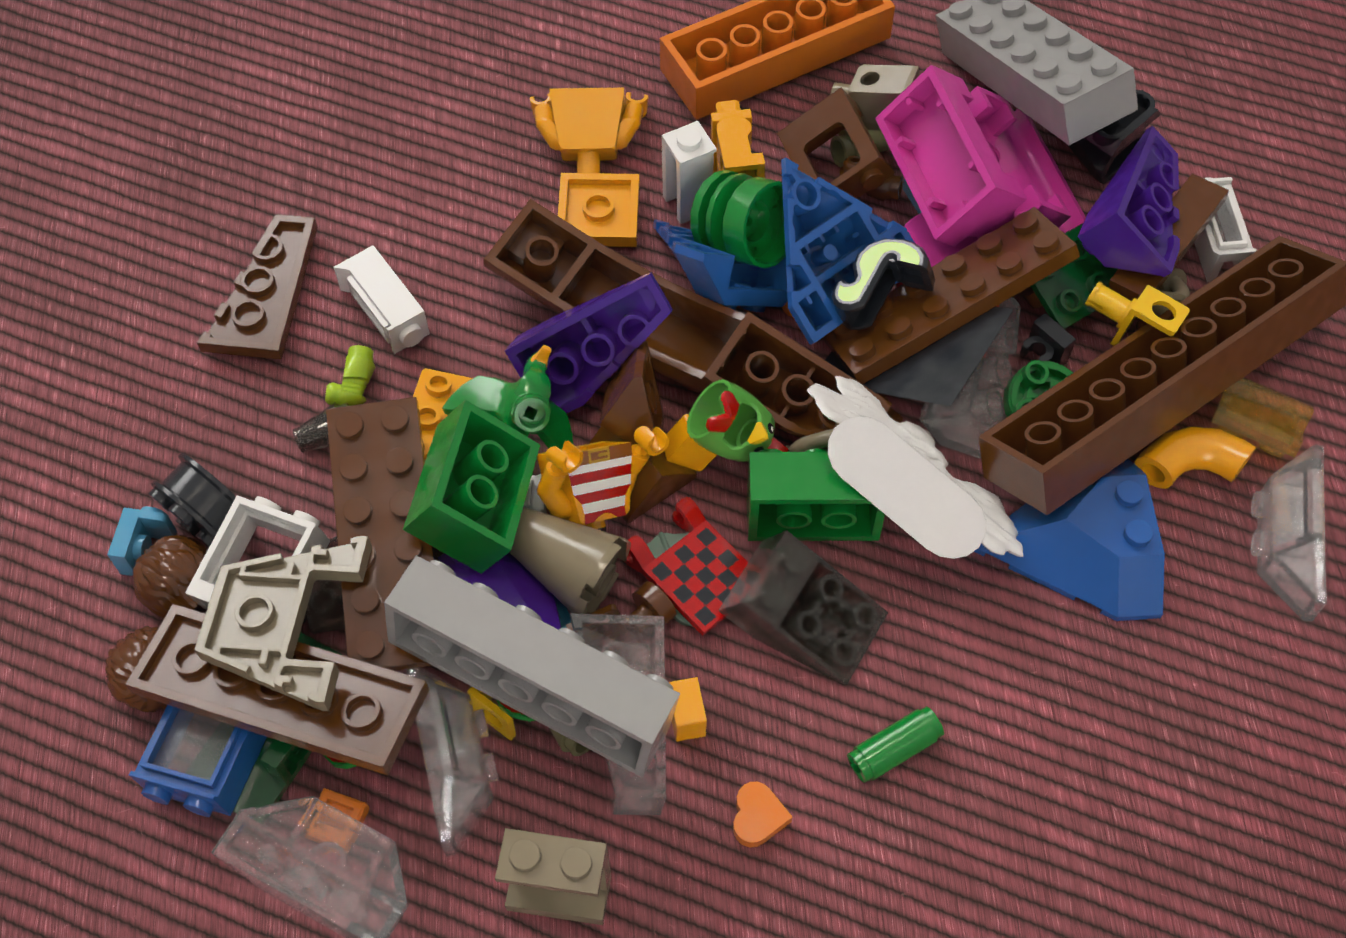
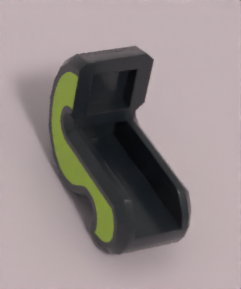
[832,239,936,330]

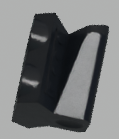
[1067,90,1161,184]

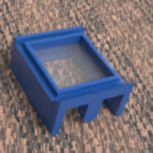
[129,705,267,817]

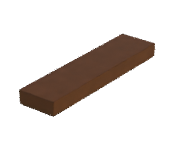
[1108,173,1229,300]

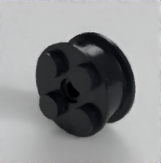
[148,453,236,548]

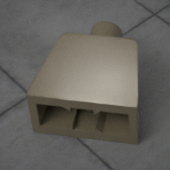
[830,64,919,130]

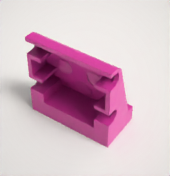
[875,65,1086,247]

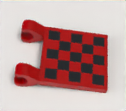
[625,497,767,636]

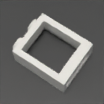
[185,495,330,609]

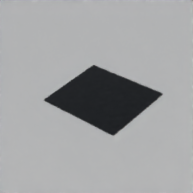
[825,307,1013,406]

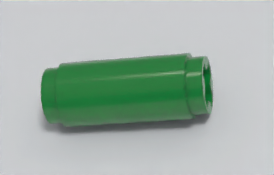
[847,706,944,783]

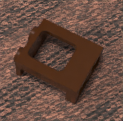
[777,87,895,199]

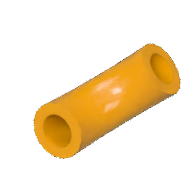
[1134,427,1257,489]

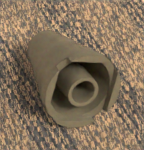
[509,507,631,620]

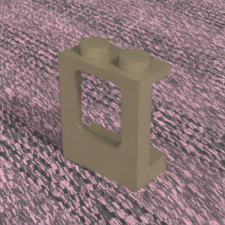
[495,828,611,925]

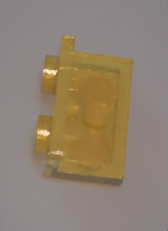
[1212,378,1314,458]

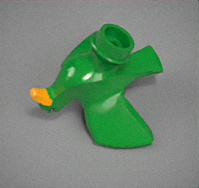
[442,345,573,449]

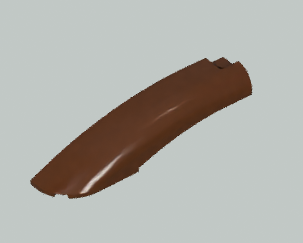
[483,199,892,438]

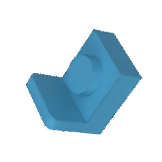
[107,506,177,576]

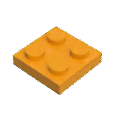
[558,173,640,247]

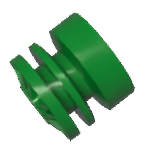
[690,170,786,268]

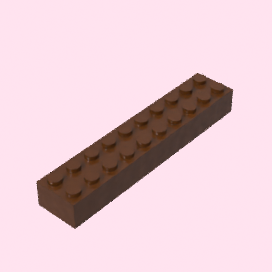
[978,236,1346,515]

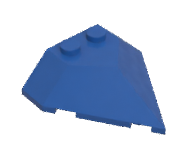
[781,157,915,345]
[653,219,788,312]
[974,459,1165,621]

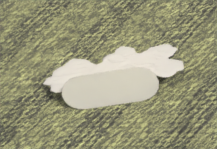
[807,376,1024,559]

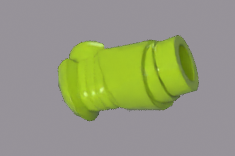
[325,345,376,407]

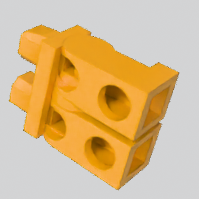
[711,100,765,178]

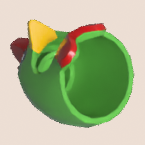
[687,379,790,462]

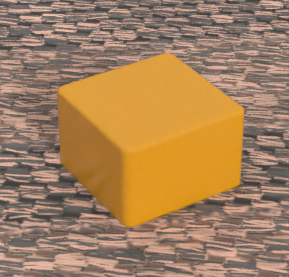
[664,414,716,471]
[669,677,707,742]

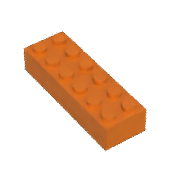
[660,0,895,120]

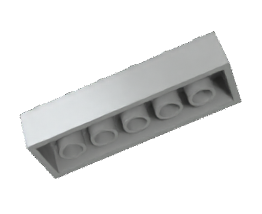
[935,0,1138,145]
[384,555,680,777]

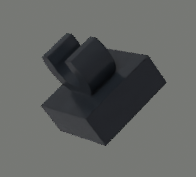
[1020,313,1076,366]

